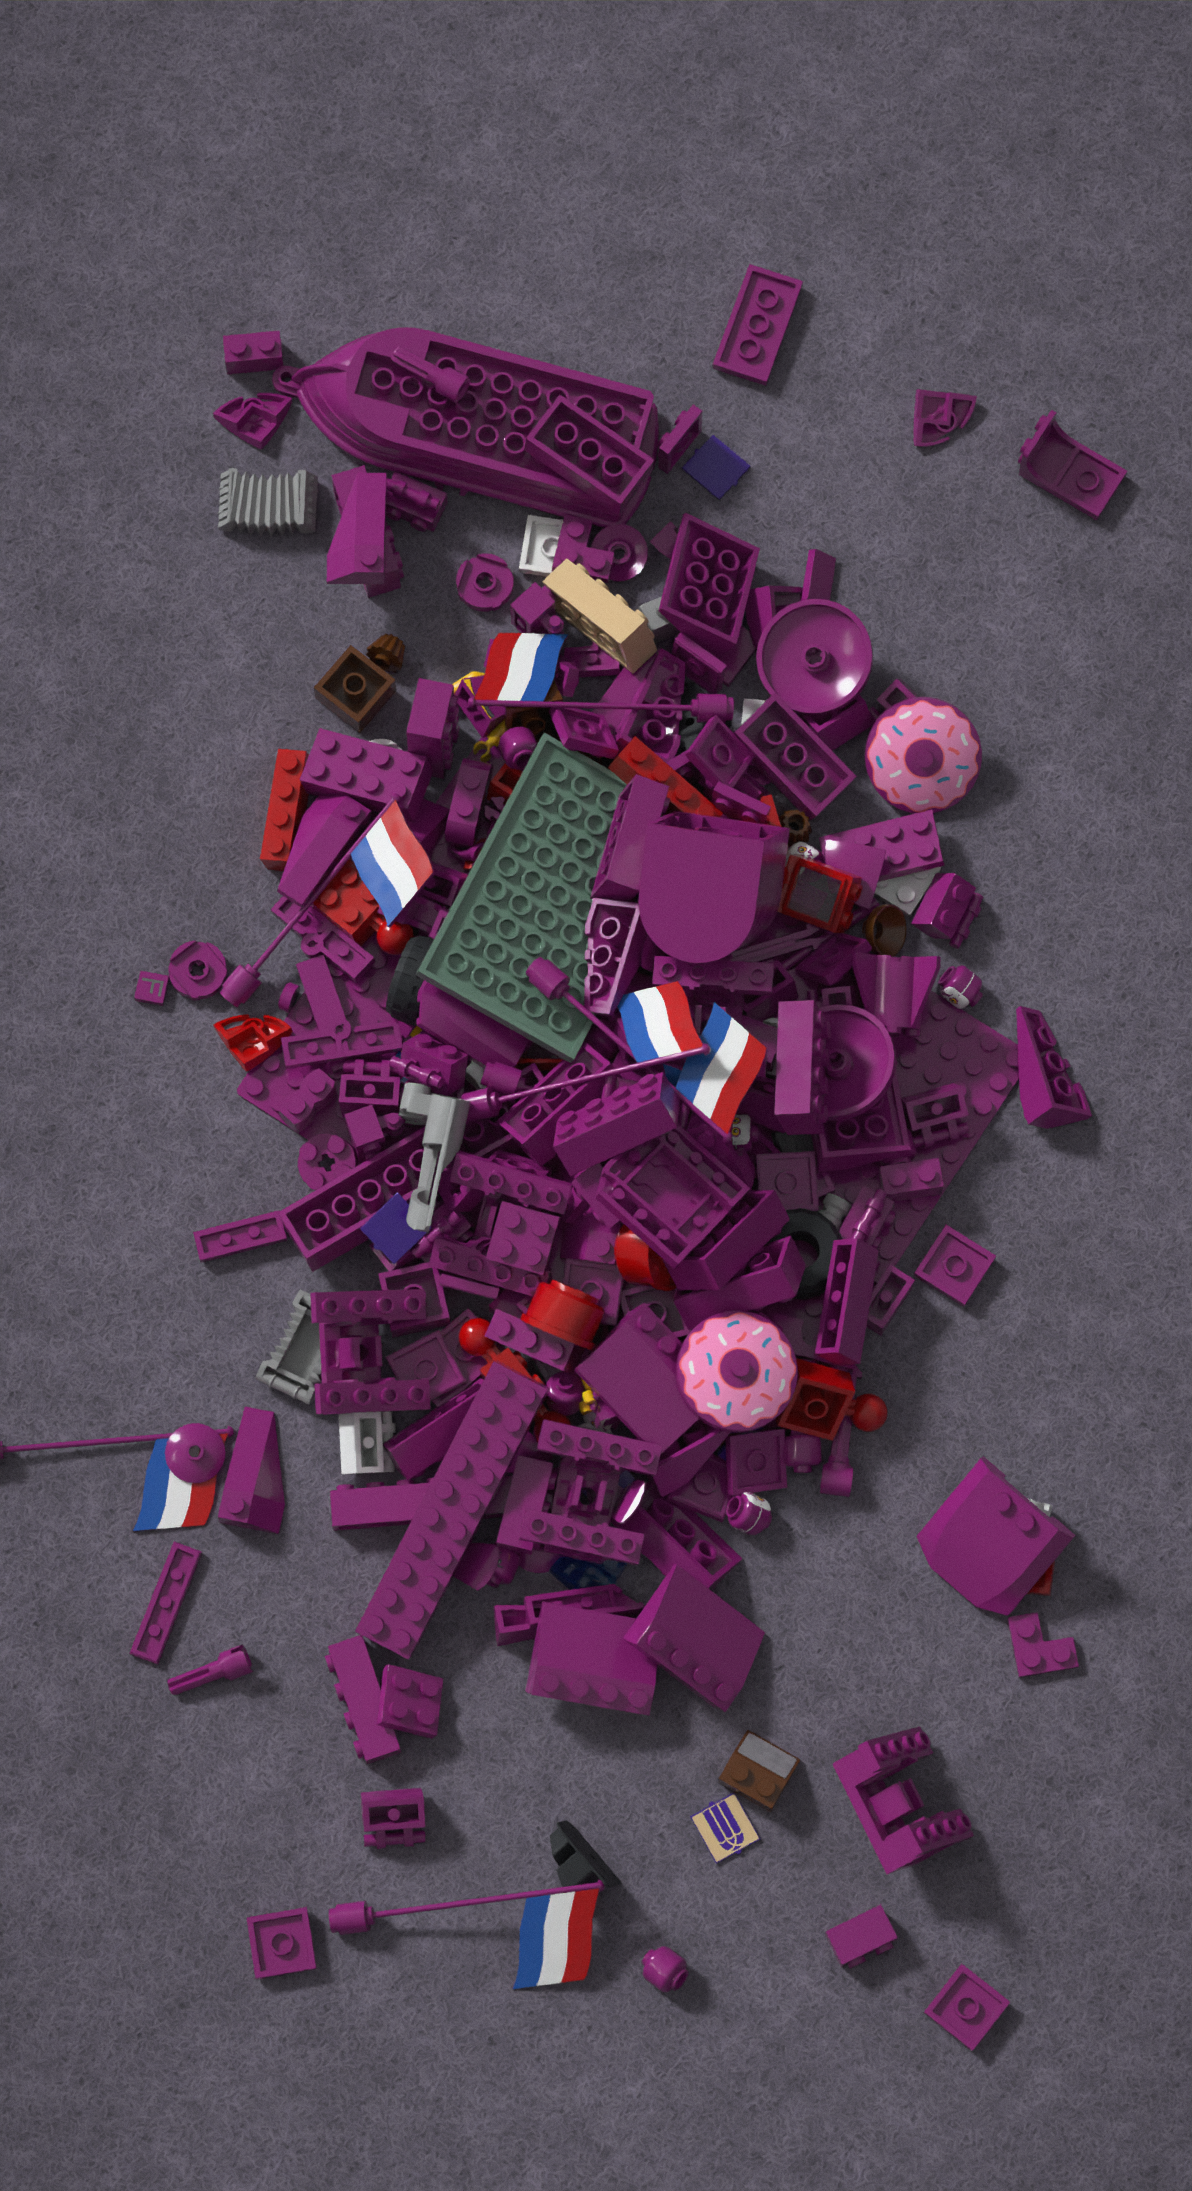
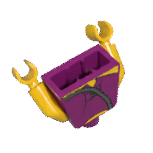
[452,671,505,762]

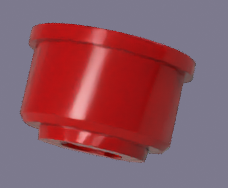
[614,1224,676,1291]
[520,1279,605,1350]

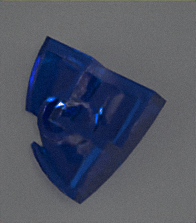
[549,1556,628,1590]

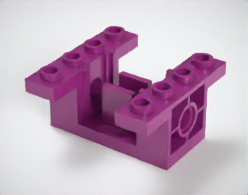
[645,956,774,1081]
[428,1149,573,1297]
[310,1289,430,1415]
[518,1419,662,1565]
[832,1726,974,1874]

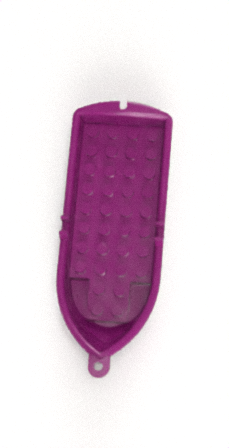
[272,327,659,528]

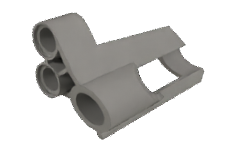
[399,1083,471,1233]

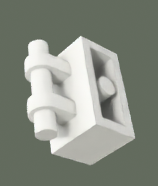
[339,1412,396,1474]

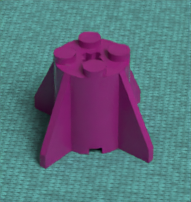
[848,952,941,1037]

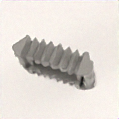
[217,468,319,537]
[255,1289,322,1405]

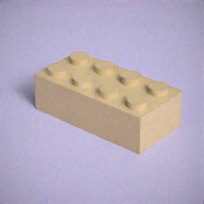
[542,559,658,674]

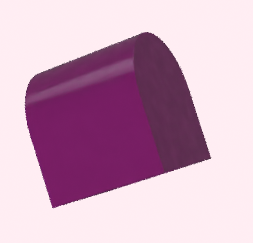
[638,811,790,963]

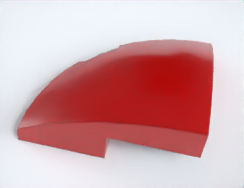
[213,1014,293,1072]

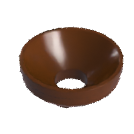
[862,904,907,957]

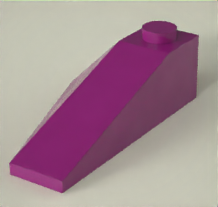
[745,586,803,649]
[277,795,371,907]
[218,1406,285,1534]

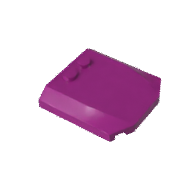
[416,980,529,1069]
[595,1124,750,1269]
[916,1456,1076,1616]

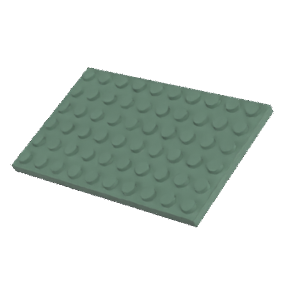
[415,733,662,1063]

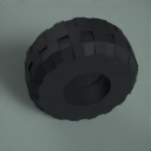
[386,935,434,1026]
[766,1208,843,1300]

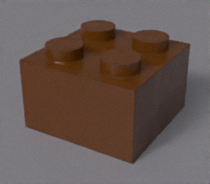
[314,645,397,733]

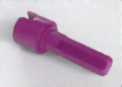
[391,347,470,403]
[167,1644,253,1695]

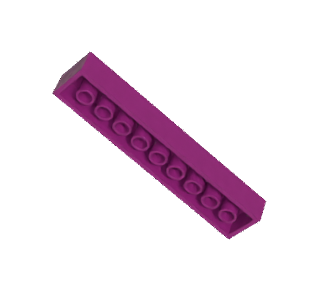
[278,1063,544,1272]
[355,1360,550,1660]

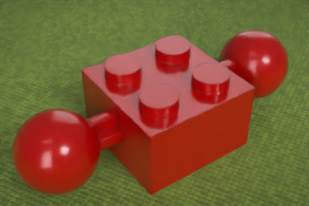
[312,859,414,955]
[459,1318,571,1442]
[776,1358,888,1441]

